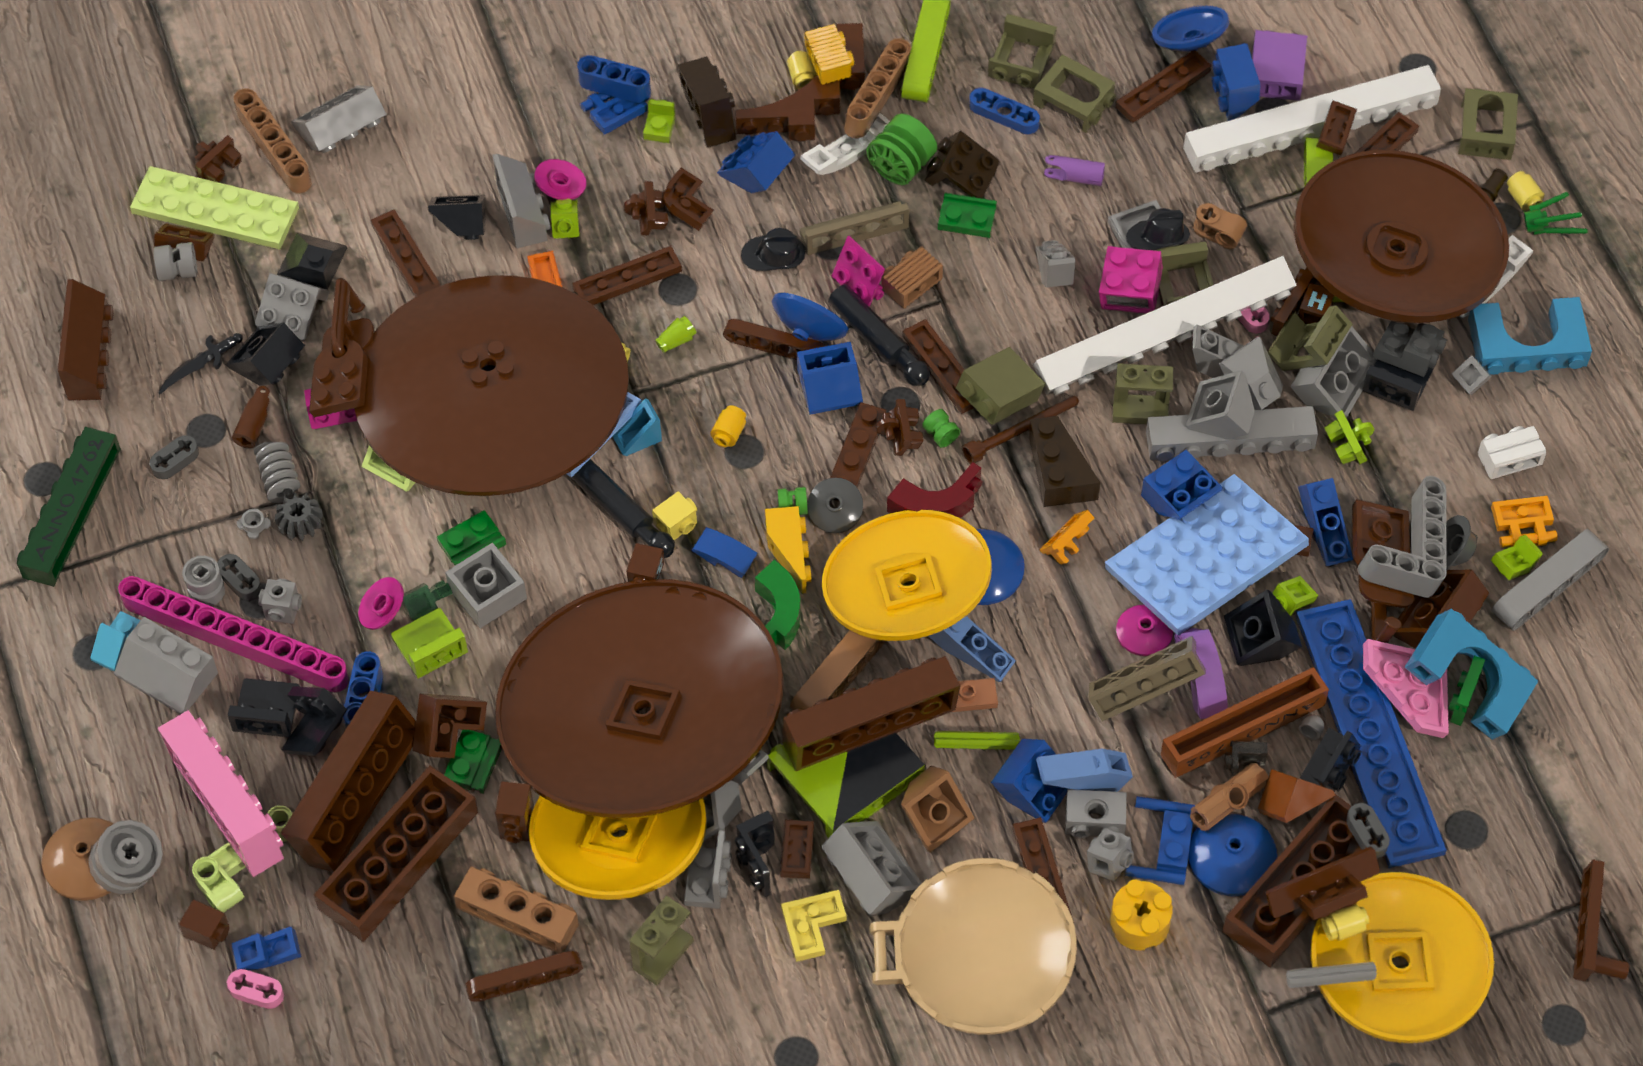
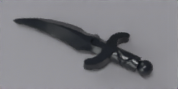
[158,333,243,394]

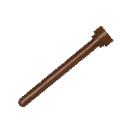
[962,396,1079,464]

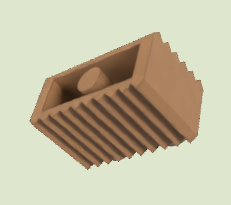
[881,246,943,309]

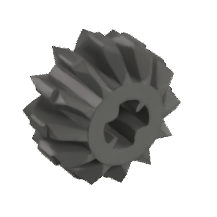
[274,493,323,541]

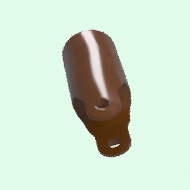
[232,386,270,448]

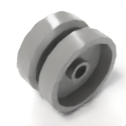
[88,820,162,894]

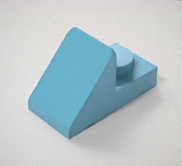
[90,611,141,671]

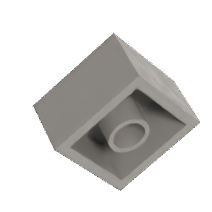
[445,543,527,628]

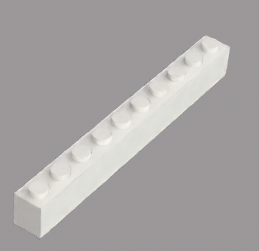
[1183,65,1441,173]
[1033,256,1296,396]

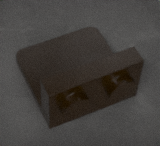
[925,130,999,198]

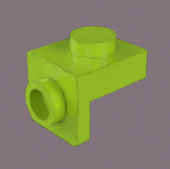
[551,199,579,239]
[1490,535,1543,580]

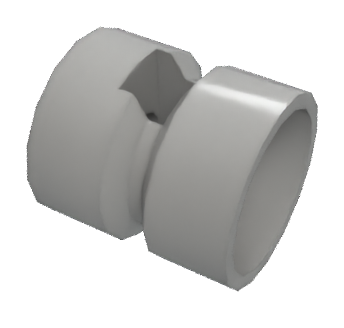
[154,242,198,281]
[182,556,225,606]

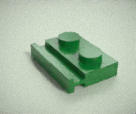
[938,193,997,238]
[436,510,506,566]
[1448,655,1485,726]
[444,729,502,794]

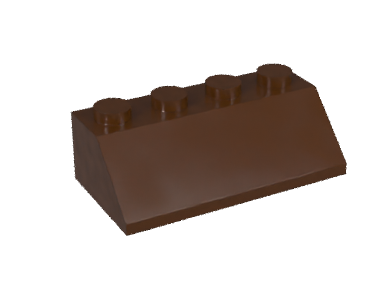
[58,279,114,401]

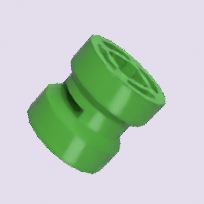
[922,409,961,448]
[777,487,808,515]

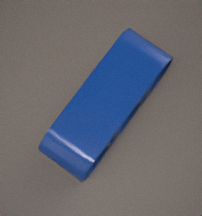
[577,55,651,103]
[343,651,383,728]

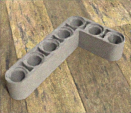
[1358,476,1446,598]

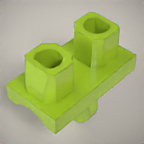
[1324,410,1375,464]

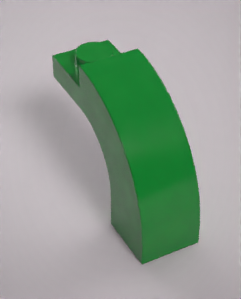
[755,560,801,650]

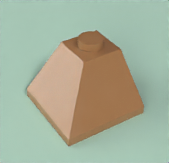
[901,765,975,853]

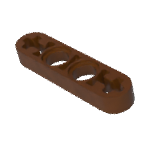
[723,319,825,360]
[465,951,583,1002]

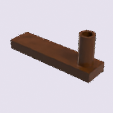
[1573,859,1629,982]

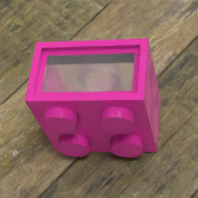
[1099,246,1163,314]

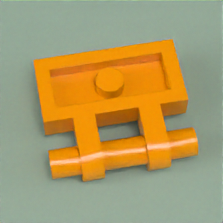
[1491,496,1558,548]

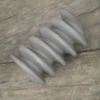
[254,442,301,503]

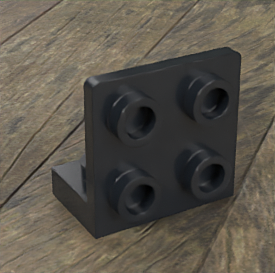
[1362,359,1433,411]
[228,678,300,738]
[281,686,347,756]
[1300,728,1361,792]
[734,810,774,897]

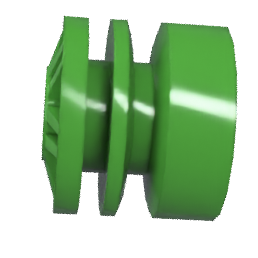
[866,114,937,185]

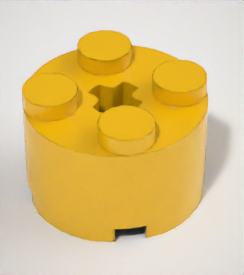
[1110,879,1173,951]

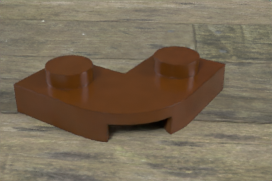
[663,167,714,231]

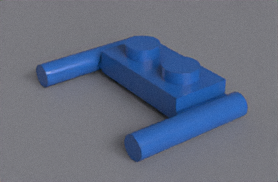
[1125,796,1195,885]

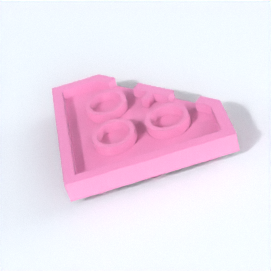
[1363,639,1449,738]

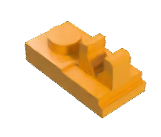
[1039,510,1094,565]

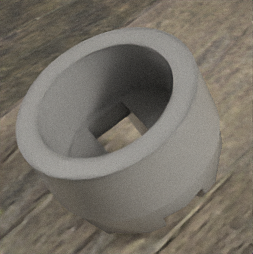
[1299,714,1324,740]

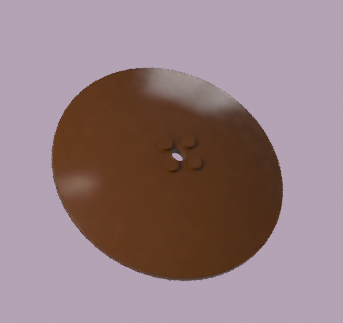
[354,275,629,496]
[495,579,783,818]

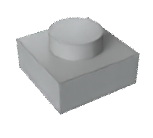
[1452,355,1492,395]

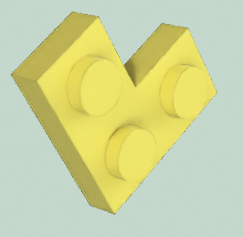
[781,890,846,962]

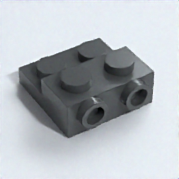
[1373,320,1447,377]

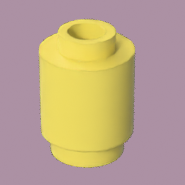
[787,51,817,90]
[1507,171,1545,211]
[1321,904,1369,941]

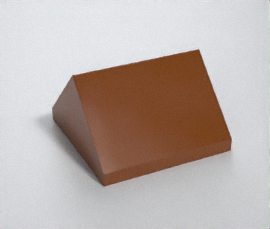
[1258,769,1335,823]

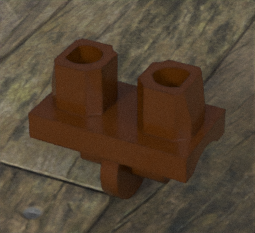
[194,135,242,183]
[624,181,668,236]
[876,399,923,456]

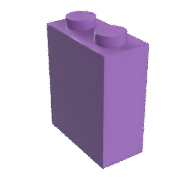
[1252,30,1307,101]

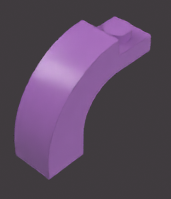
[1174,628,1228,719]

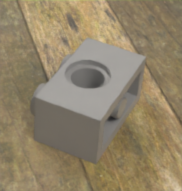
[1065,790,1127,838]

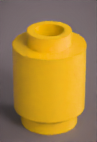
[710,405,746,448]

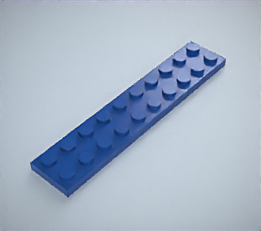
[1296,599,1446,868]

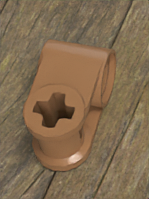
[1193,203,1247,249]

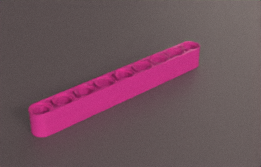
[118,576,349,692]

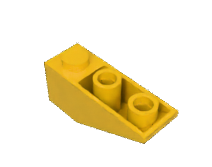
[765,506,811,594]

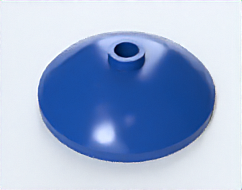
[1152,6,1229,52]
[772,293,848,342]
[976,529,1025,605]
[1188,813,1277,897]

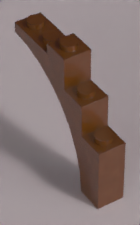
[736,23,865,142]

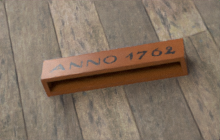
[1161,667,1329,778]

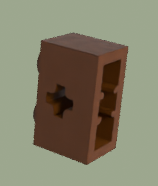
[495,781,534,843]

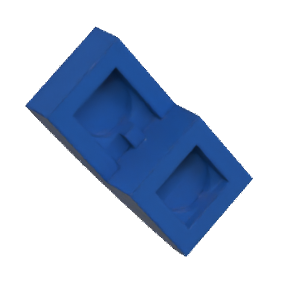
[691,527,758,578]
[231,926,302,971]

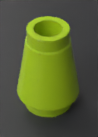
[655,316,697,353]

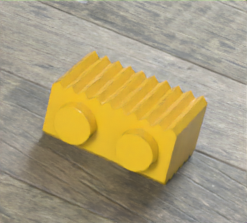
[804,24,854,85]

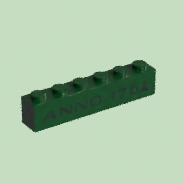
[17,426,121,587]

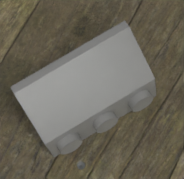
[291,85,387,153]
[492,154,550,248]
[1290,326,1377,419]
[114,617,218,714]
[821,821,922,915]

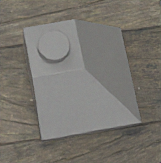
[1219,337,1283,410]
[1186,370,1255,439]
[703,781,742,841]

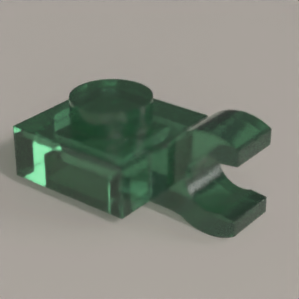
[402,580,453,622]

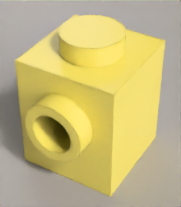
[652,491,697,540]

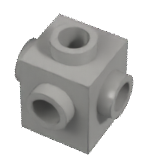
[258,579,302,624]
[1087,828,1134,881]

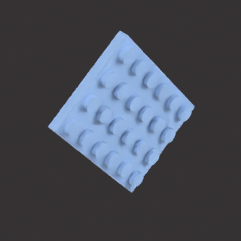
[1105,474,1309,636]

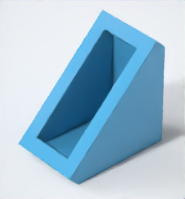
[612,399,662,456]

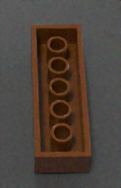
[782,656,960,771]
[281,690,416,872]
[314,766,478,942]
[1222,794,1378,968]

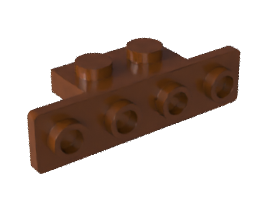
[1266,846,1380,920]

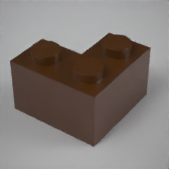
[412,693,487,758]

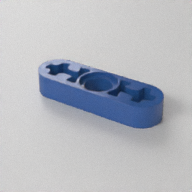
[969,88,1040,134]

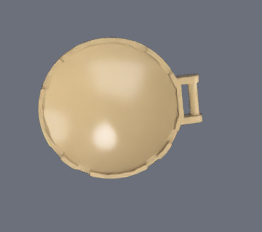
[870,858,1076,1035]

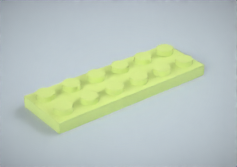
[130,166,299,249]

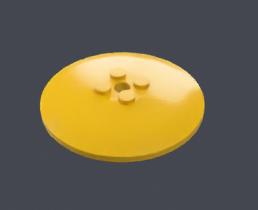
[822,510,992,641]
[529,796,707,900]
[1311,872,1494,1043]

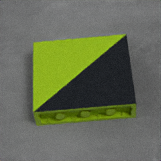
[767,732,925,838]

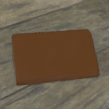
[154,223,215,261]

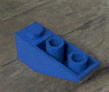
[1298,478,1353,566]

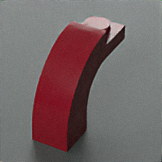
[887,462,982,518]

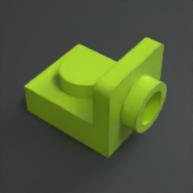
[643,99,676,143]
[1273,576,1319,616]

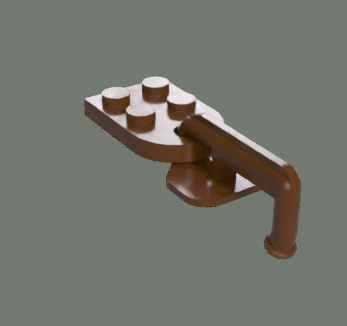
[309,278,374,418]
[1352,499,1414,643]

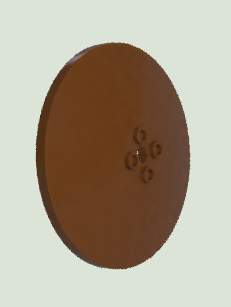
[1294,150,1509,323]

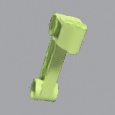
[192,805,292,913]

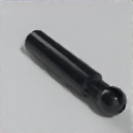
[828,284,930,386]
[569,459,675,559]

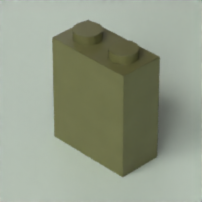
[956,347,1046,425]

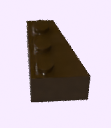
[678,56,736,148]
[1029,416,1100,507]

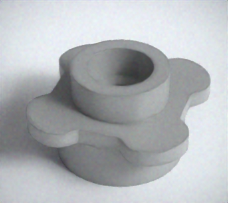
[237,509,271,539]

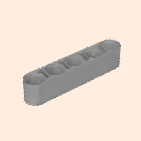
[1492,529,1609,631]

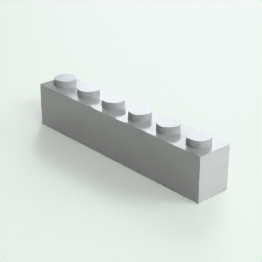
[1146,406,1318,461]

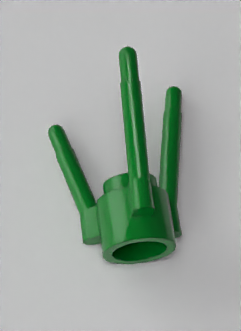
[1524,192,1588,235]

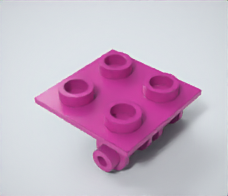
[832,236,885,307]

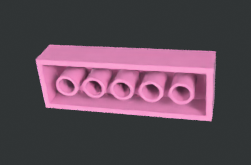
[158,710,284,877]

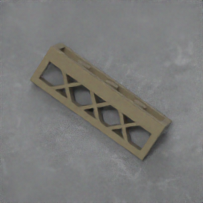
[799,201,909,255]
[1088,636,1206,721]

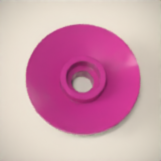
[534,159,586,200]
[358,577,404,630]
[1116,605,1173,656]

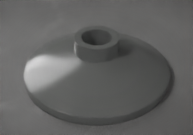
[807,478,863,533]

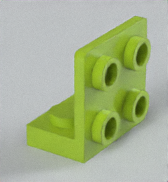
[391,608,468,679]

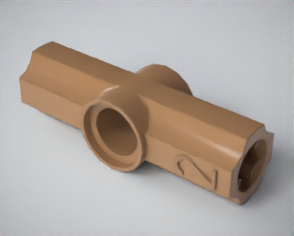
[1190,763,1269,831]

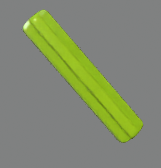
[934,731,1020,750]

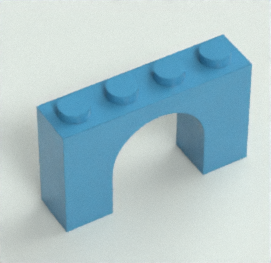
[1468,297,1592,375]
[1405,609,1538,740]

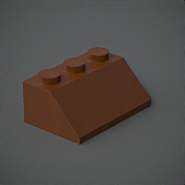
[1393,569,1489,649]

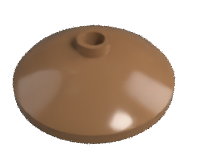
[42,818,127,901]

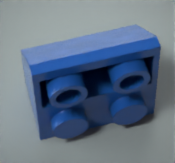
[1212,43,1260,121]
[717,131,795,193]
[797,342,863,415]
[1141,450,1223,520]
[991,739,1070,823]

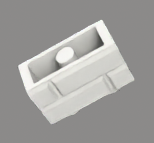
[1478,426,1546,479]

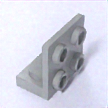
[255,273,329,340]
[684,830,732,909]

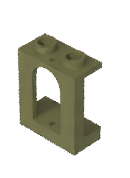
[988,14,1057,89]
[1033,54,1116,133]
[1458,88,1518,160]
[1153,241,1214,307]
[1267,305,1353,371]
[1112,364,1173,424]
[629,895,693,986]

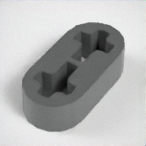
[150,435,199,480]
[217,554,262,601]
[1347,803,1390,858]

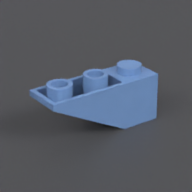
[928,616,1016,682]
[1036,749,1133,792]

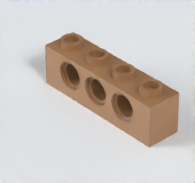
[454,867,579,953]

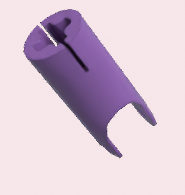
[1044,155,1105,186]

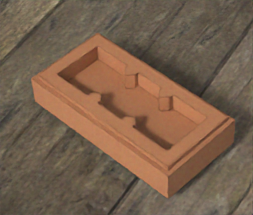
[952,678,998,712]

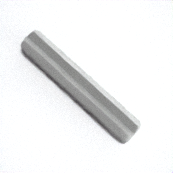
[1286,962,1377,988]

